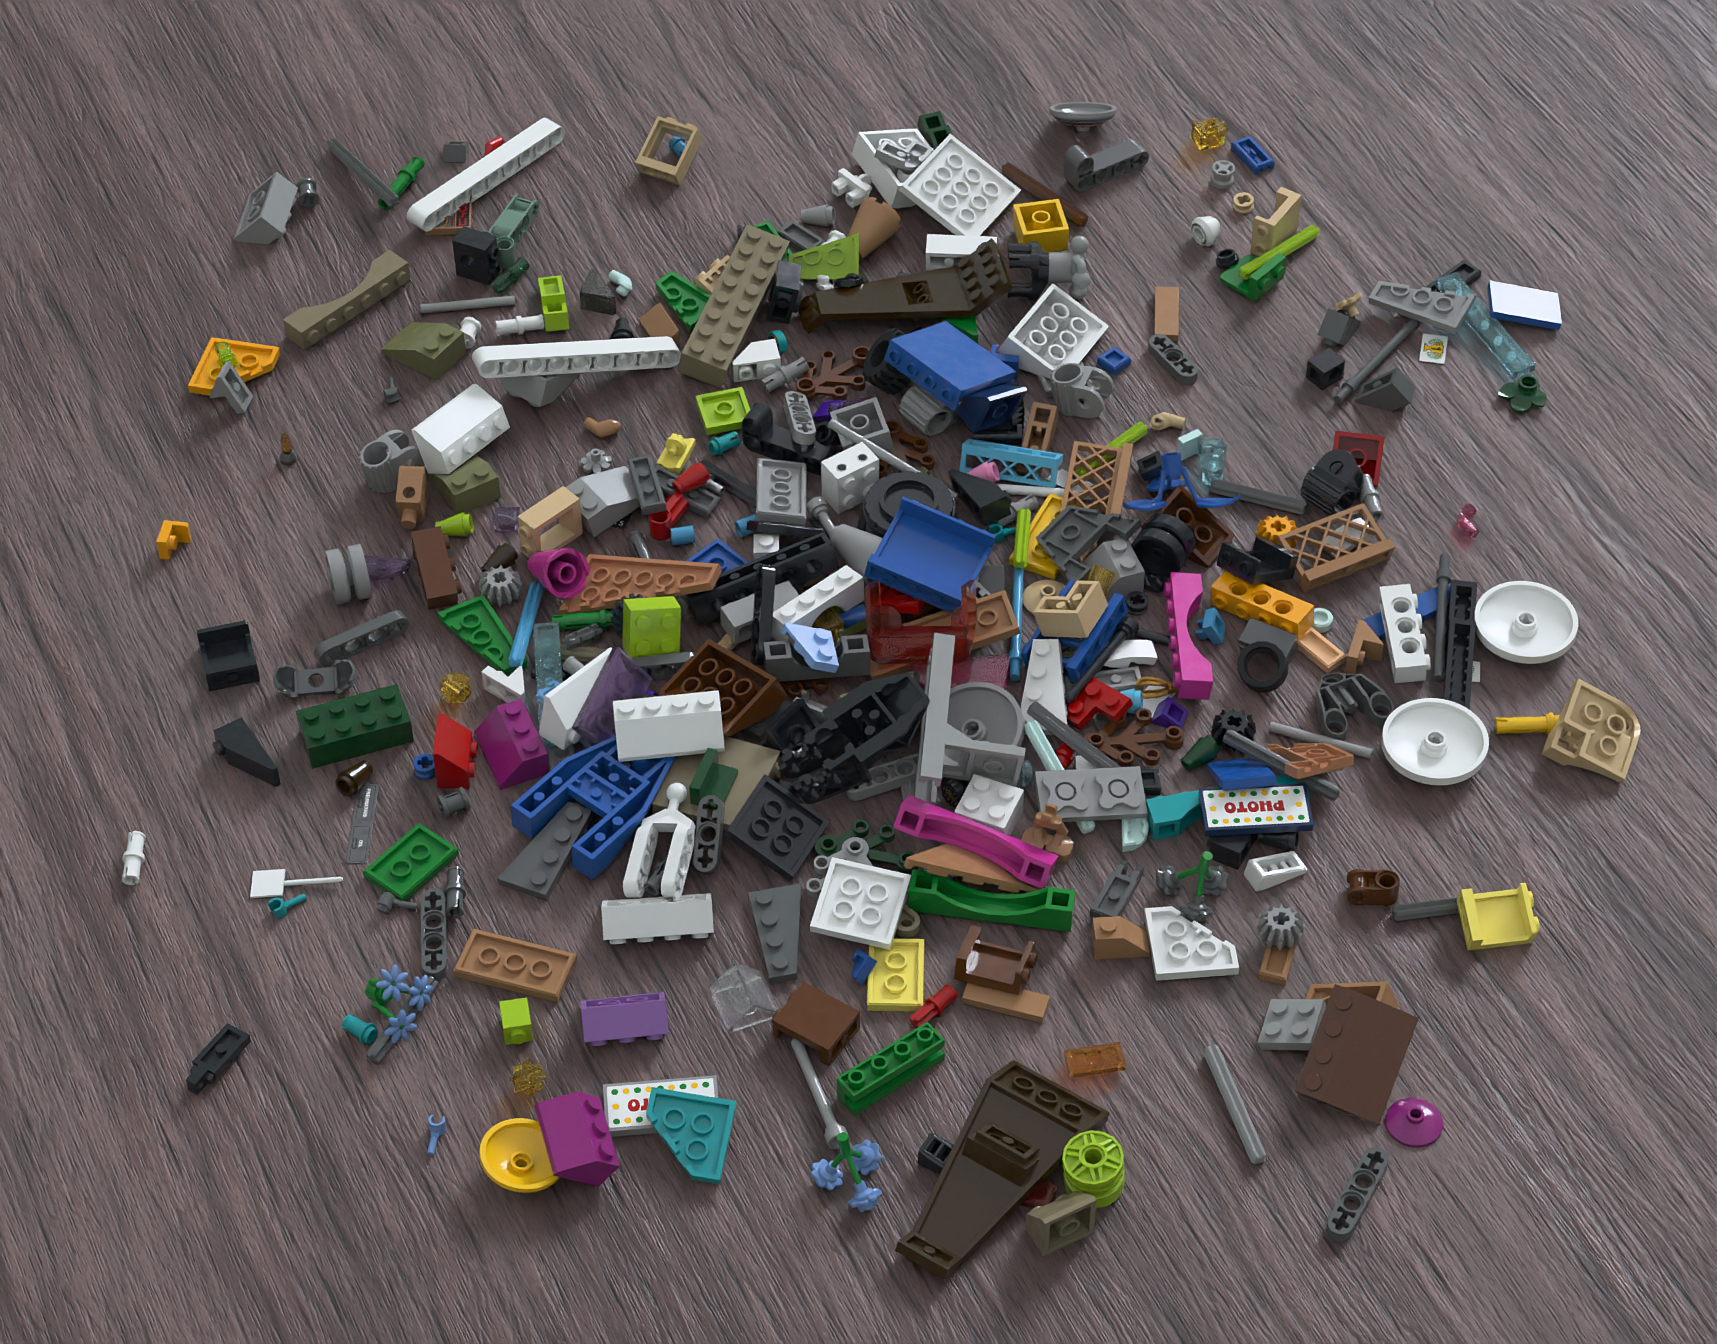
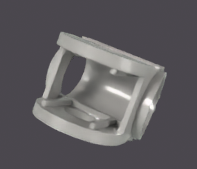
[1050,363,1114,418]
[899,385,960,436]
[359,430,424,494]

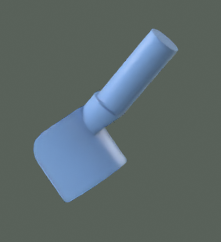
[427,1115,446,1156]

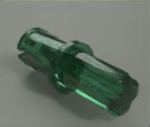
[491,257,529,293]

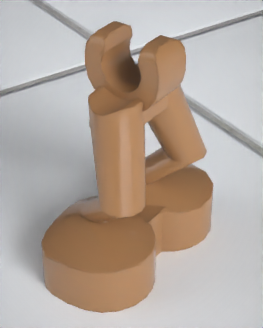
[1021,803,1073,863]

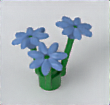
[365,964,433,1044]

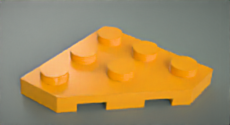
[188,337,280,396]

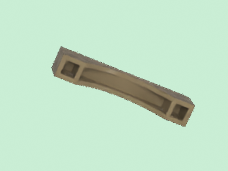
[283,250,410,350]

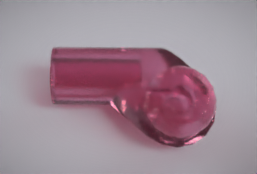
[1456,504,1479,539]

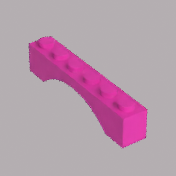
[1163,572,1213,700]
[893,795,1059,889]

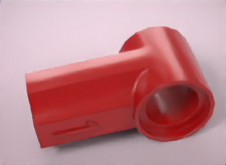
[649,492,689,541]

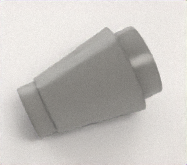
[801,204,836,227]

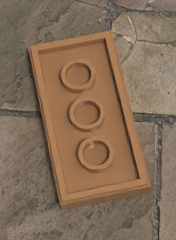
[453,928,577,1002]

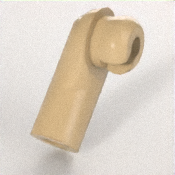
[1150,412,1187,431]

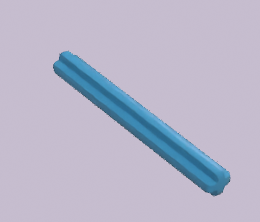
[508,581,544,668]

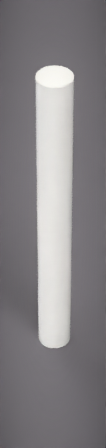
[997,484,1093,500]

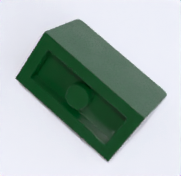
[689,748,738,810]

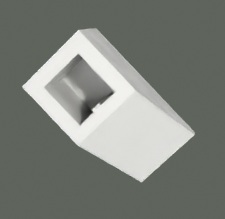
[732,339,781,383]

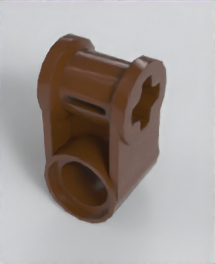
[1347,869,1400,906]

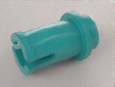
[708,431,741,456]
[342,1014,378,1044]

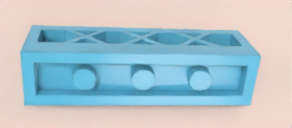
[960,439,1063,488]

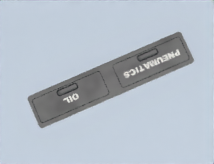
[346,784,379,863]

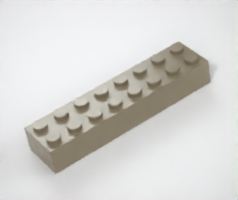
[677,224,790,389]

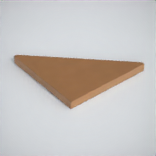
[904,843,1041,893]

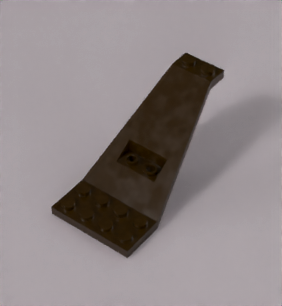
[798,238,1013,334]
[895,1060,1110,1279]

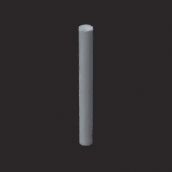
[420,296,515,314]
[1269,722,1373,759]

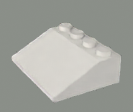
[852,128,934,209]
[997,283,1109,379]

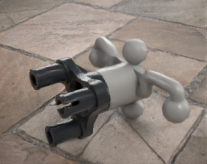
[1008,236,1091,300]

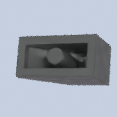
[1318,308,1361,347]
[1355,367,1415,411]

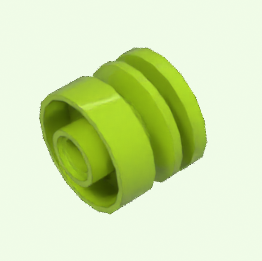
[1062,1130,1125,1209]

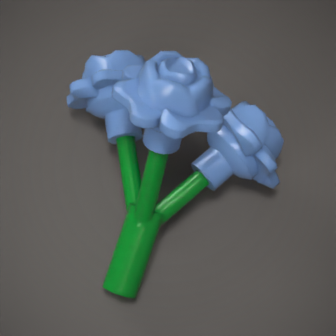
[811,1132,883,1212]

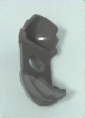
[273,659,357,698]

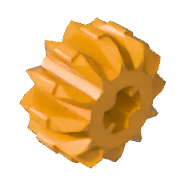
[1256,514,1298,549]

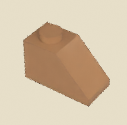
[1091,916,1150,960]

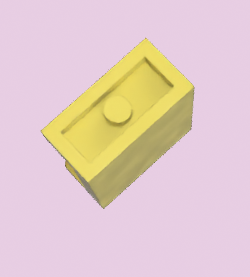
[1456,883,1540,951]

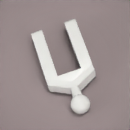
[623,783,696,899]

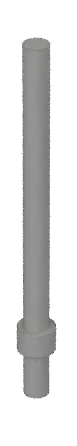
[827,418,958,500]

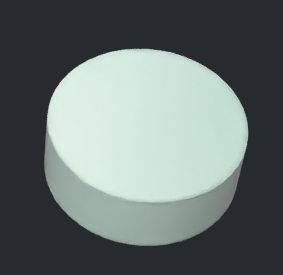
[1312,608,1333,633]

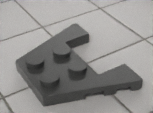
[1036,505,1142,582]

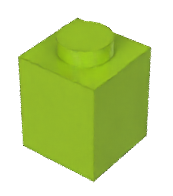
[499,997,533,1045]

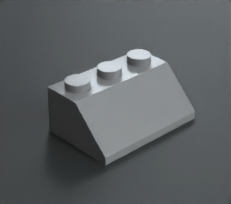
[234,172,298,244]

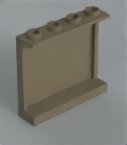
[652,736,782,830]

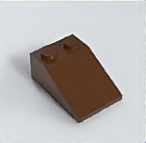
[1141,484,1235,568]

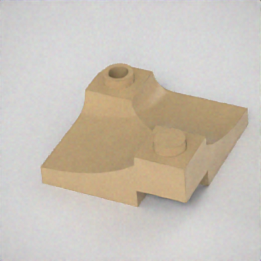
[1542,678,1640,783]

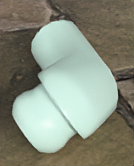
[608,270,632,297]

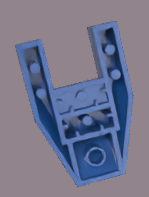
[511,736,677,880]

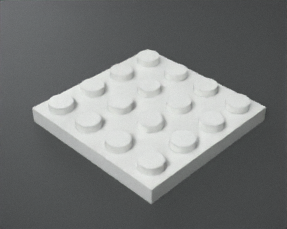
[899,134,1021,236]

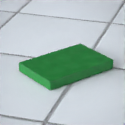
[363,823,459,901]

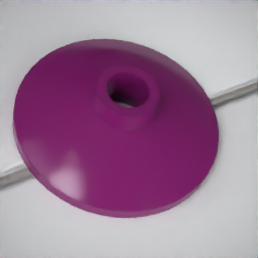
[1385,1098,1443,1147]

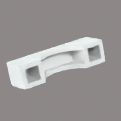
[772,565,865,646]

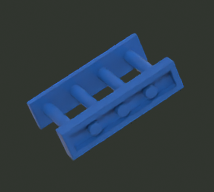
[1021,579,1128,684]

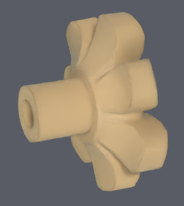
[1334,293,1362,317]

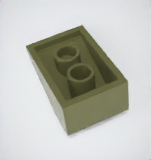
[380,322,466,380]
[424,455,501,515]

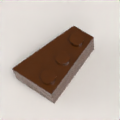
[411,526,462,610]

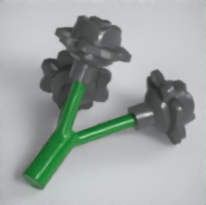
[1156,851,1229,923]

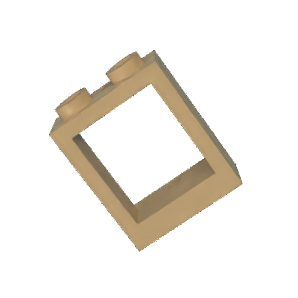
[635,116,703,186]
[518,486,583,558]

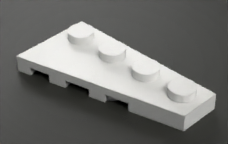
[1021,639,1068,735]

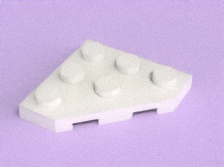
[1144,906,1239,981]

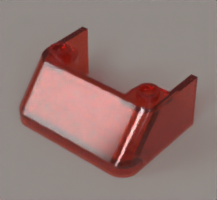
[865,580,977,664]

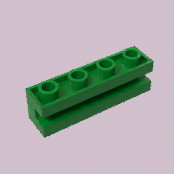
[837,1022,945,1116]

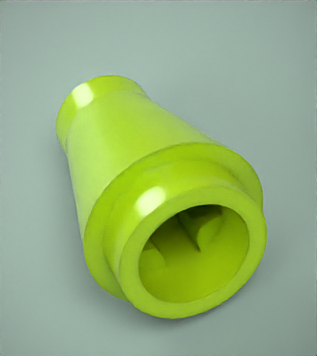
[435,512,474,537]

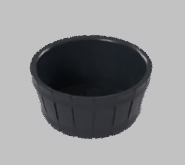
[857,471,960,538]

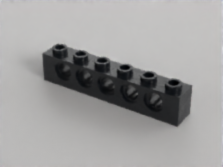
[686,532,839,625]

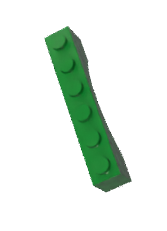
[908,869,1076,932]

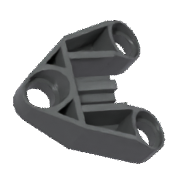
[1315,673,1393,741]

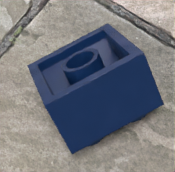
[957,385,1027,433]

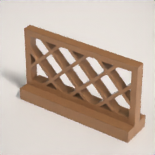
[1060,441,1133,516]
[1277,503,1395,593]

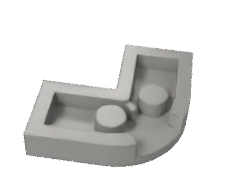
[874,139,934,170]

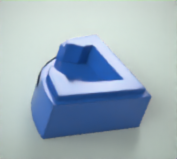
[851,949,877,984]

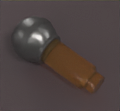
[280,433,297,465]

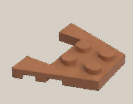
[1245,743,1354,779]

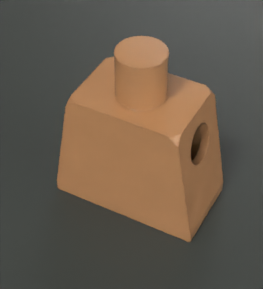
[396,466,430,529]

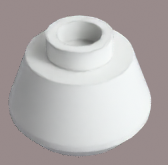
[1191,216,1221,247]

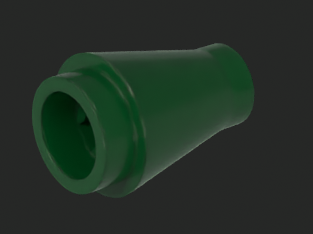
[1180,735,1220,772]

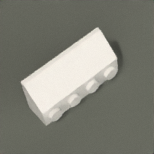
[411,384,510,474]
[539,647,631,750]
[613,690,725,762]
[601,893,714,944]

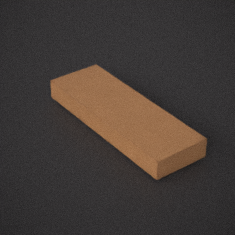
[1154,286,1179,341]
[962,982,1050,1023]

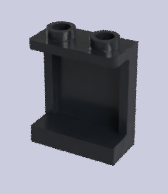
[1216,536,1299,585]
[197,620,260,692]

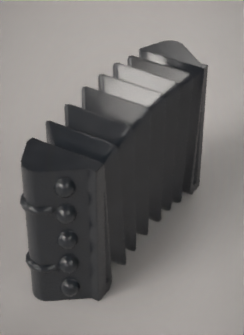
[973,380,1025,445]

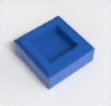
[1097,347,1131,375]

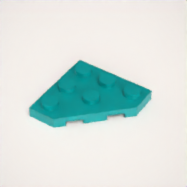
[646,1087,737,1185]

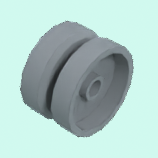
[325,544,372,605]

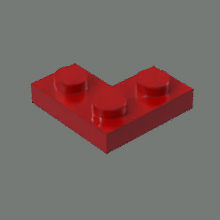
[1067,677,1133,730]

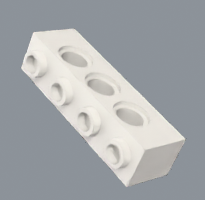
[1378,584,1431,683]

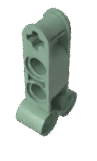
[481,194,540,268]

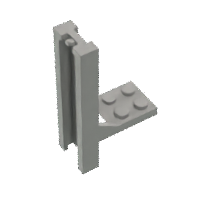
[914,633,1025,805]

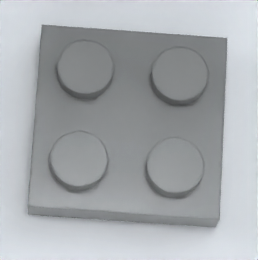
[1258,999,1326,1050]

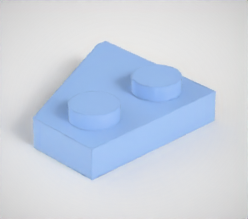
[781,622,839,673]

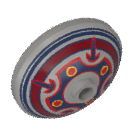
[1049,102,1117,131]

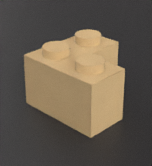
[1033,580,1108,638]

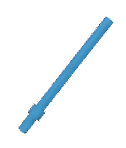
[1008,567,1024,681]

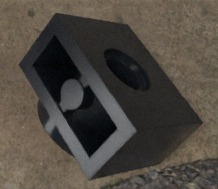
[452,226,501,285]
[766,260,804,324]

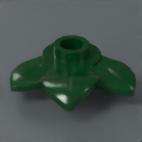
[1498,375,1547,413]

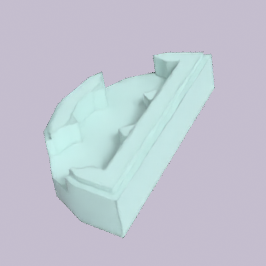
[1121,817,1149,852]

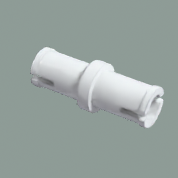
[495,314,544,336]
[122,831,146,885]

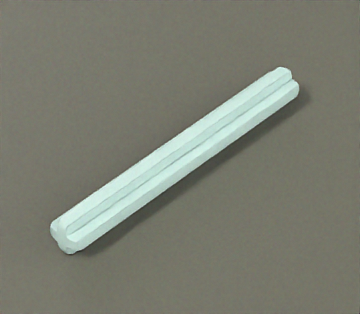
[1024,720,1095,834]

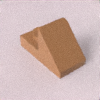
[1345,619,1383,674]

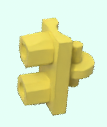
[657,433,696,476]

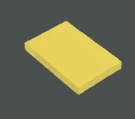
[867,939,924,1012]

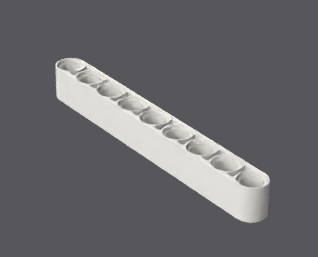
[407,118,565,232]
[472,336,681,378]

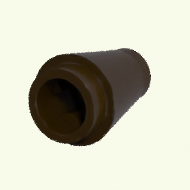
[481,543,518,572]
[335,760,373,796]

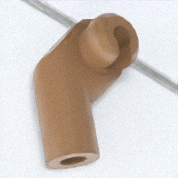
[583,417,621,438]

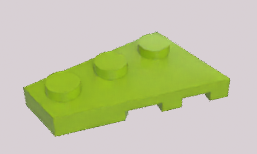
[789,233,859,280]

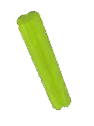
[1013,508,1031,569]

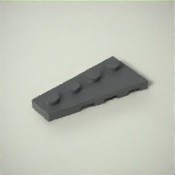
[497,802,594,901]
[748,883,802,984]

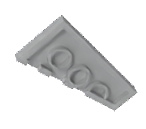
[1369,281,1476,334]

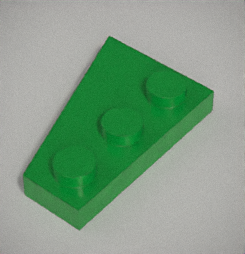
[655,271,711,333]

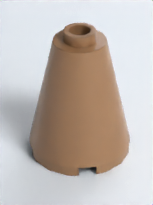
[847,197,902,261]

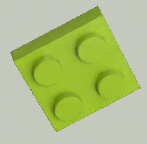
[695,387,750,435]

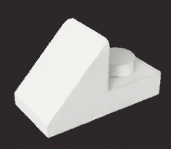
[482,666,526,707]

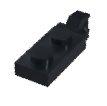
[186,1023,251,1094]

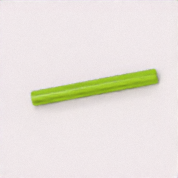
[1239,225,1320,280]

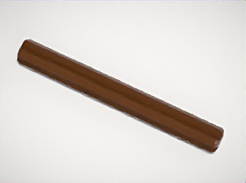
[1002,163,1088,226]

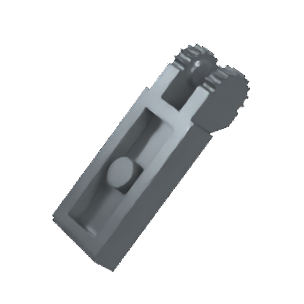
[1090,859,1144,918]

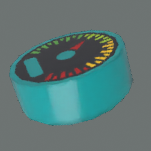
[768,330,787,354]

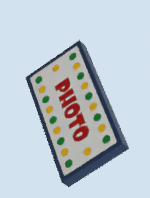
[1198,783,1313,836]

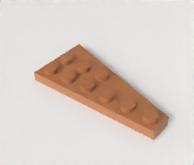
[558,554,722,615]

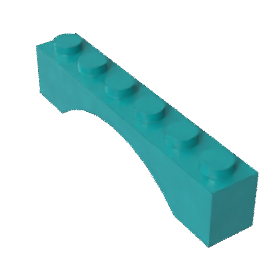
[1146,775,1310,841]

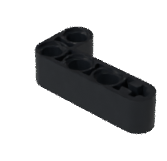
[742,403,838,476]

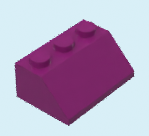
[474,699,550,790]
[535,1091,620,1186]

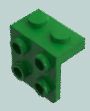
[1220,253,1286,301]

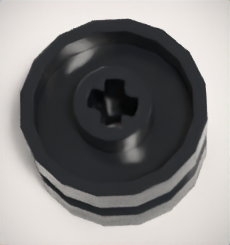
[1131,514,1196,579]

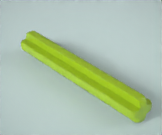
[1075,422,1148,477]

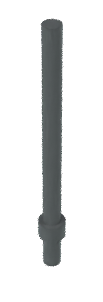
[1333,319,1418,404]
[1433,554,1452,682]

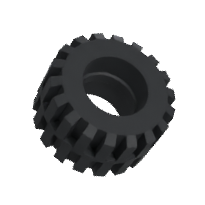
[863,328,912,395]

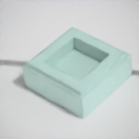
[1177,429,1203,461]

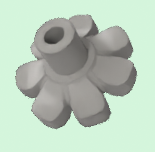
[581,449,612,474]

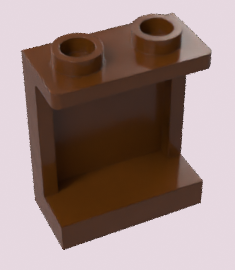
[954,925,1038,995]
[771,982,860,1066]

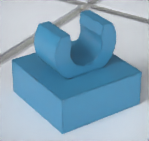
[1195,608,1226,645]

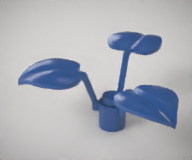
[1123,452,1241,511]

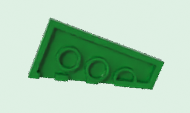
[437,595,528,676]

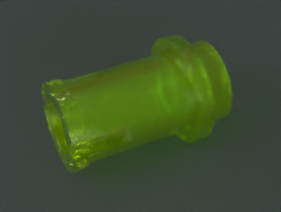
[215,342,238,368]

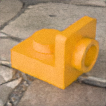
[156,520,191,560]

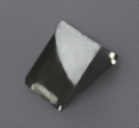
[579,269,616,315]

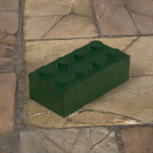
[296,684,414,769]

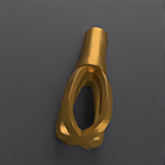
[1135,677,1178,699]

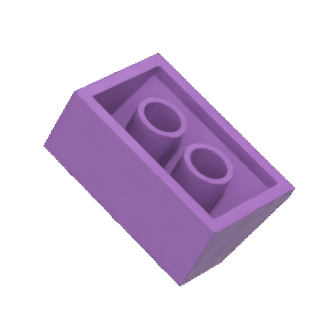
[581,992,669,1046]

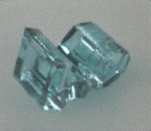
[1197,438,1227,485]

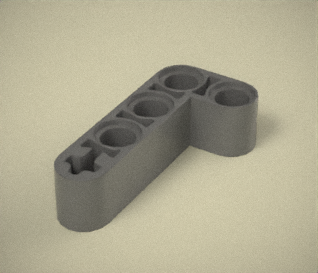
[1064,139,1150,192]

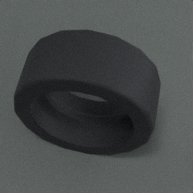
[1237,641,1288,693]

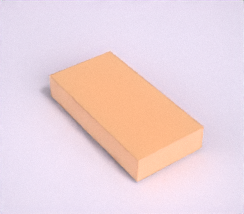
[1298,627,1347,674]

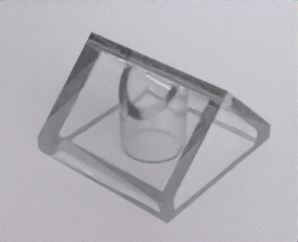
[709,963,779,1033]

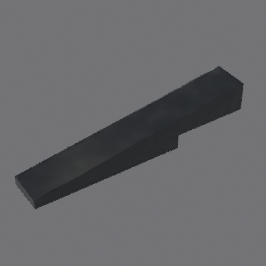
[1443,579,1477,710]

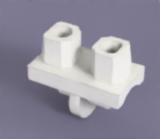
[832,168,872,208]

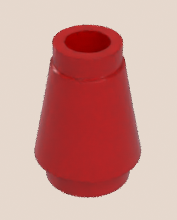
[672,463,710,494]

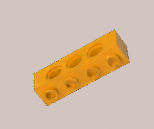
[1211,570,1314,642]

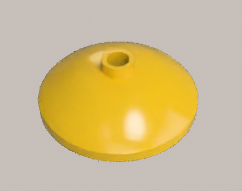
[479,1118,560,1193]

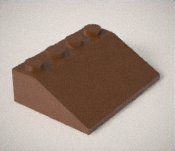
[657,639,788,738]
[1295,984,1419,1125]

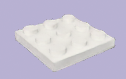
[810,857,911,950]

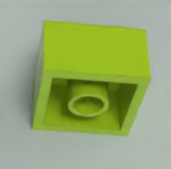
[622,596,681,659]

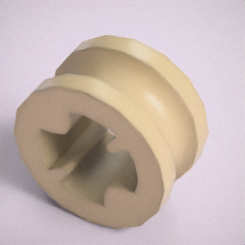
[1233,192,1254,214]

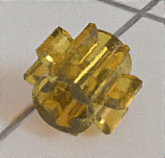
[440,671,472,704]
[509,1059,547,1097]

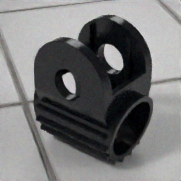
[1300,449,1364,516]

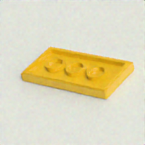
[1009,494,1095,580]

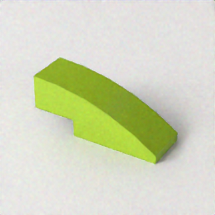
[538,275,569,332]

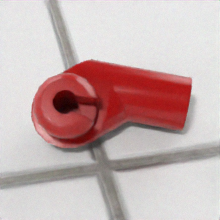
[484,136,505,157]

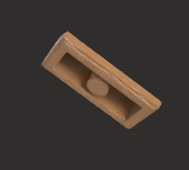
[639,303,680,345]

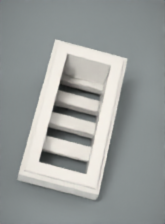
[1244,851,1307,891]

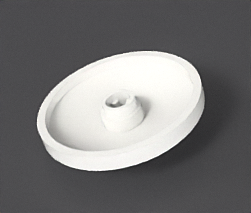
[1474,581,1578,664]
[1382,698,1489,785]

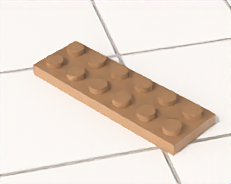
[867,590,1021,680]

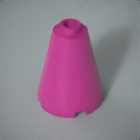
[528,548,590,599]

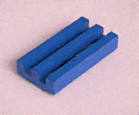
[1231,136,1275,174]

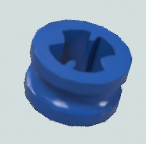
[413,753,436,780]

